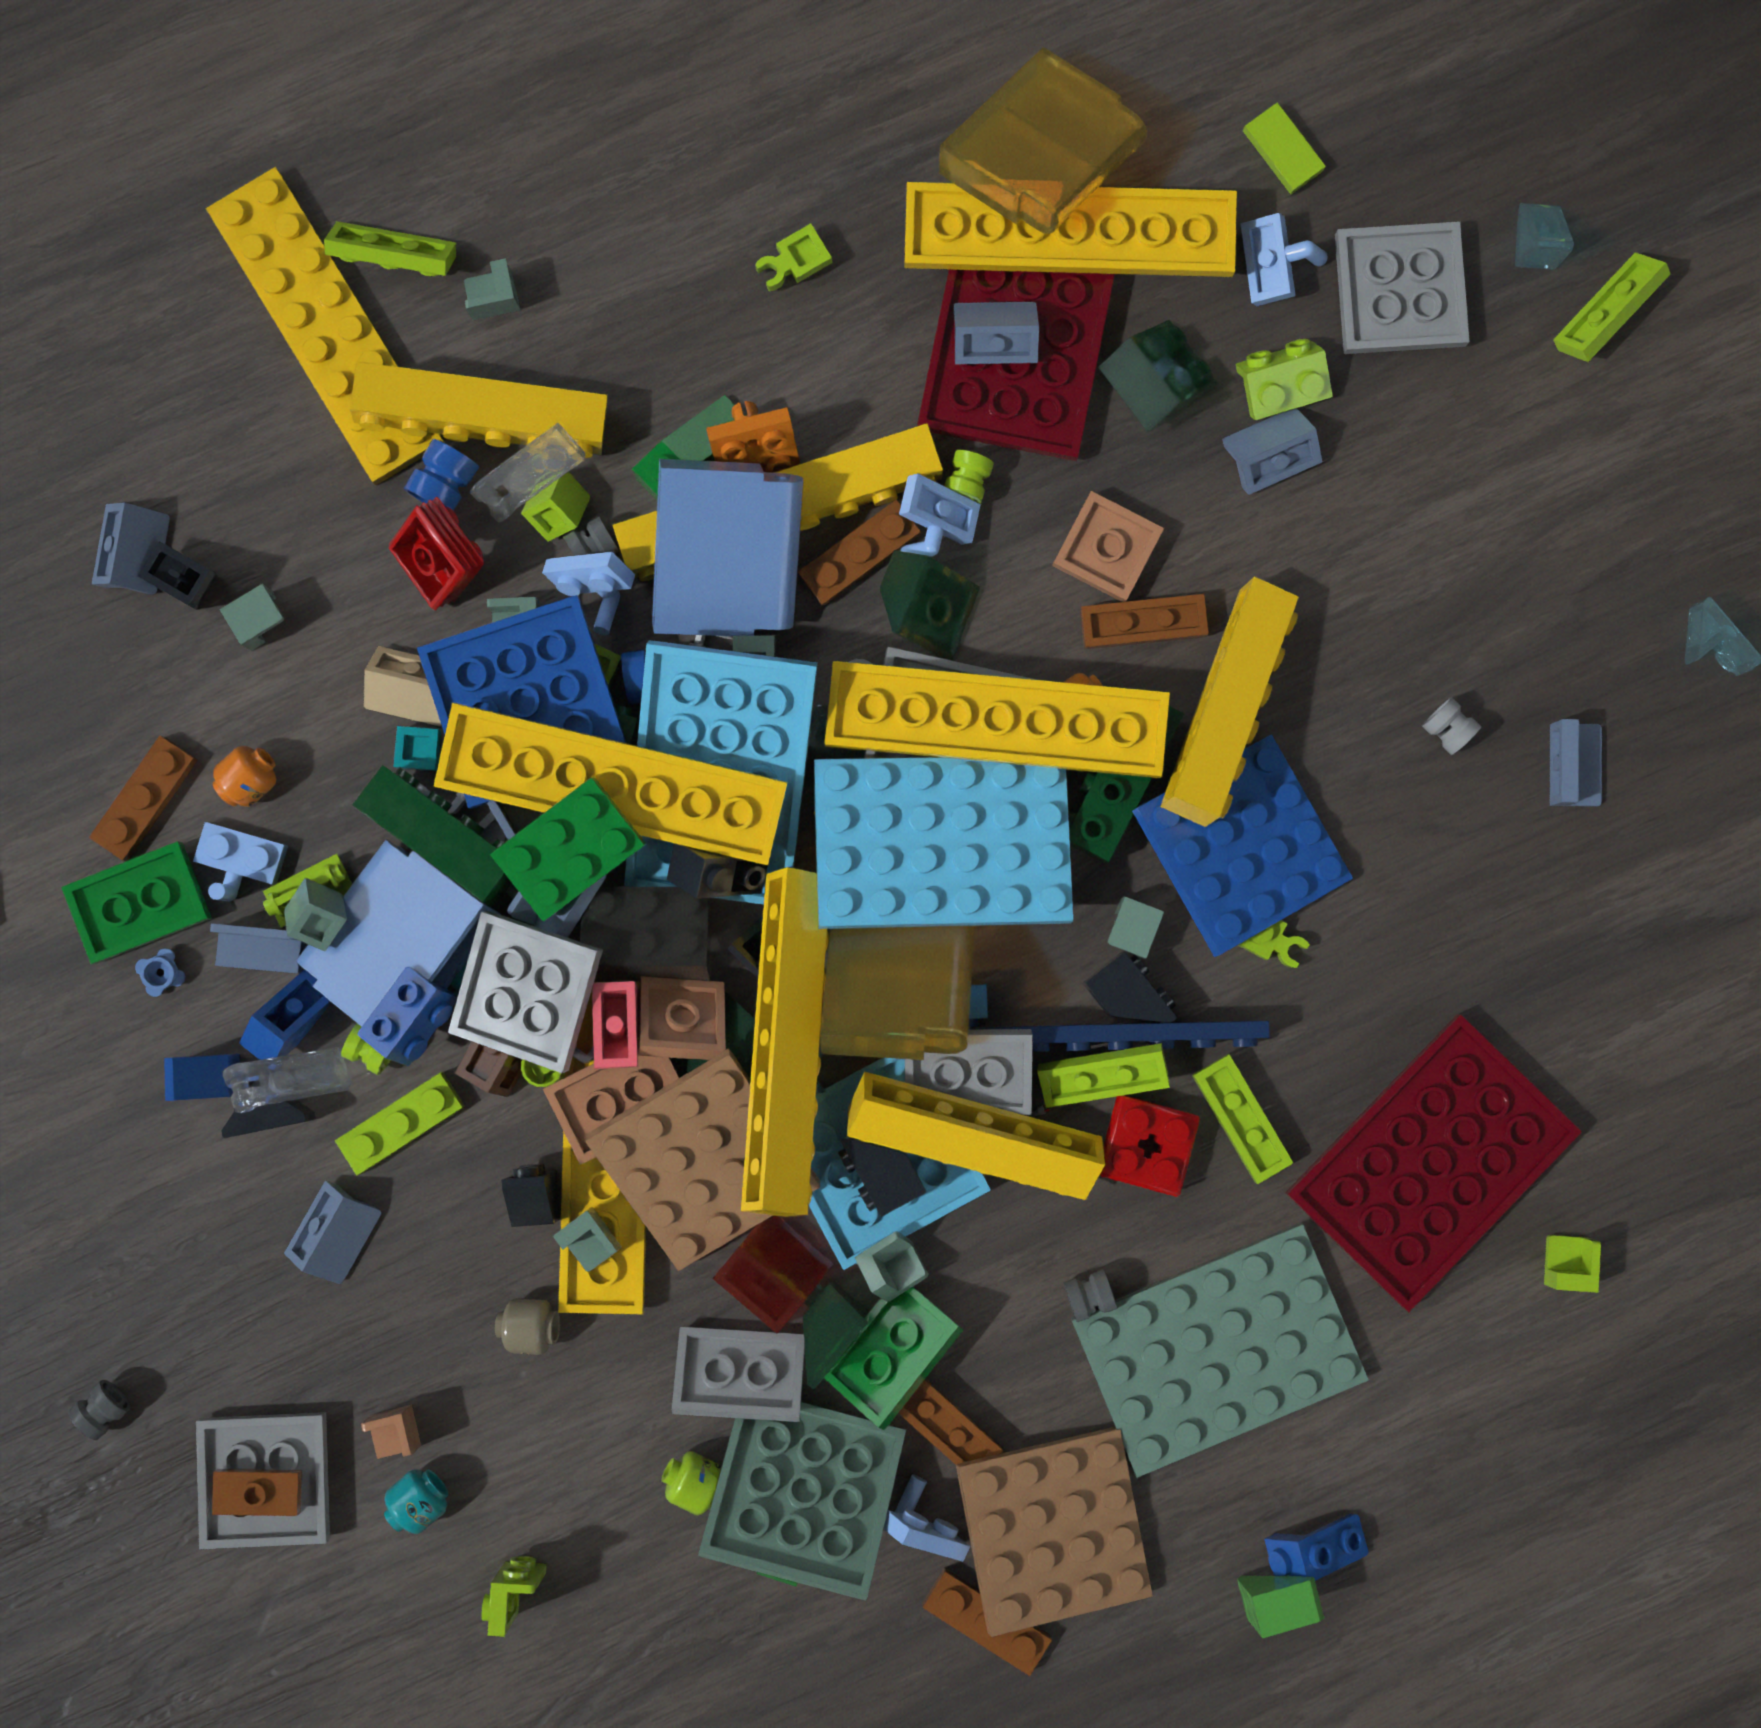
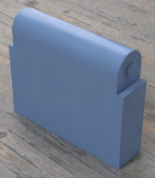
[652,459,803,636]
[296,839,501,1027]

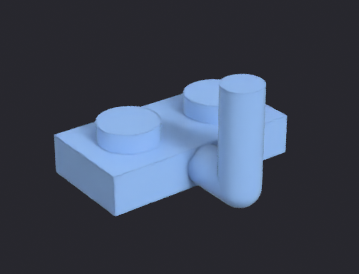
[1241,213,1328,306]
[899,473,981,561]
[542,552,635,635]
[193,822,288,901]
[883,1474,970,1562]

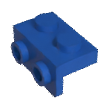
[358,967,458,1066]

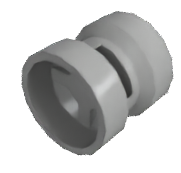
[1422,697,1481,755]

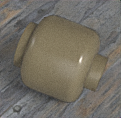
[495,1298,560,1355]

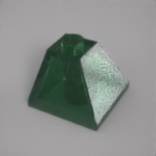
[880,550,980,661]
[802,1279,869,1389]

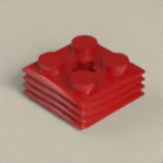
[389,497,484,611]
[1100,1095,1200,1197]

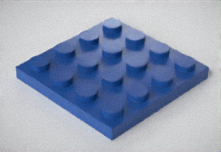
[417,595,627,809]
[1132,734,1353,957]

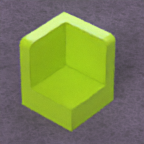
[521,467,590,542]
[1544,1235,1601,1293]

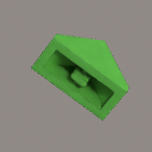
[1237,1575,1324,1638]

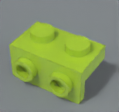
[1235,339,1333,420]
[482,1556,546,1637]

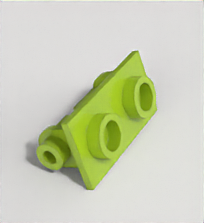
[263,854,352,928]

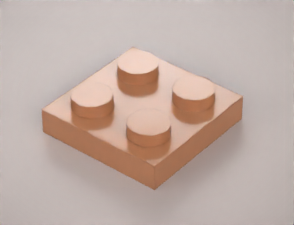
[1052,491,1164,602]
[638,976,726,1060]

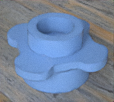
[135,948,185,997]

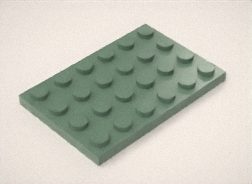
[1071,1223,1369,1478]

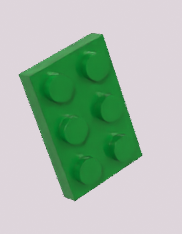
[490,776,646,922]
[61,841,212,964]
[820,1286,964,1430]

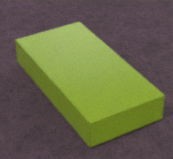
[1243,102,1326,194]

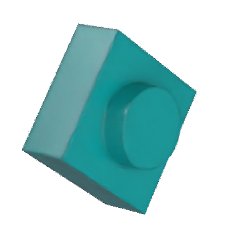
[393,726,441,772]

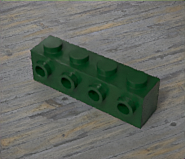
[1068,706,1184,864]
[352,765,512,908]

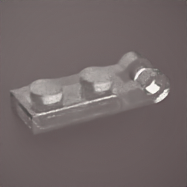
[470,423,585,523]
[222,1047,352,1113]

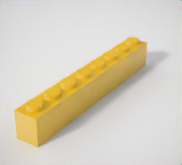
[612,423,943,581]
[741,867,829,1217]

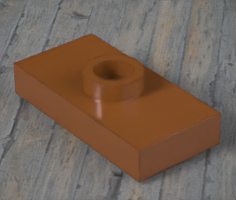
[212,1469,302,1516]

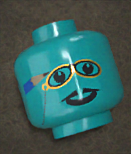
[384,1469,449,1534]

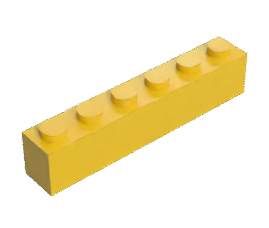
[350,361,607,458]
[1160,576,1299,827]
[847,1071,1105,1200]

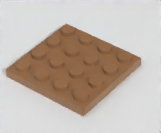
[585,1049,820,1271]
[956,1427,1153,1637]

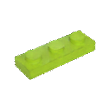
[324,221,456,276]
[1553,252,1671,362]
[1038,1043,1170,1108]
[1192,1054,1293,1184]
[335,1072,465,1176]

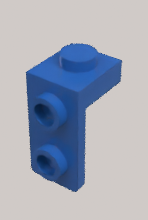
[1264,1514,1368,1581]

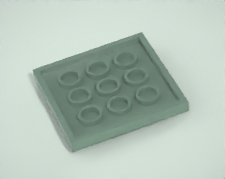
[698,1402,906,1601]

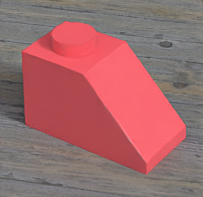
[592,981,639,1069]

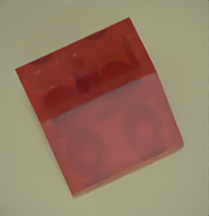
[712,1215,833,1334]

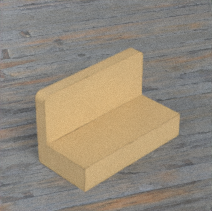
[364,646,442,727]

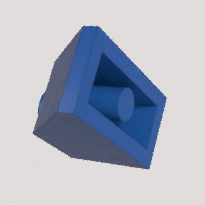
[239,969,332,1069]
[164,1054,246,1101]

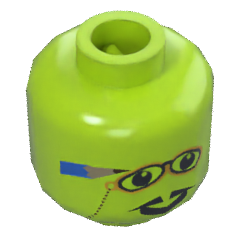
[661,1451,722,1516]

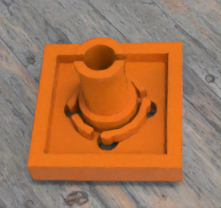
[706,401,800,473]

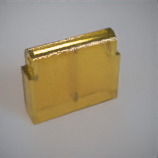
[939,47,1147,234]
[820,926,975,1060]

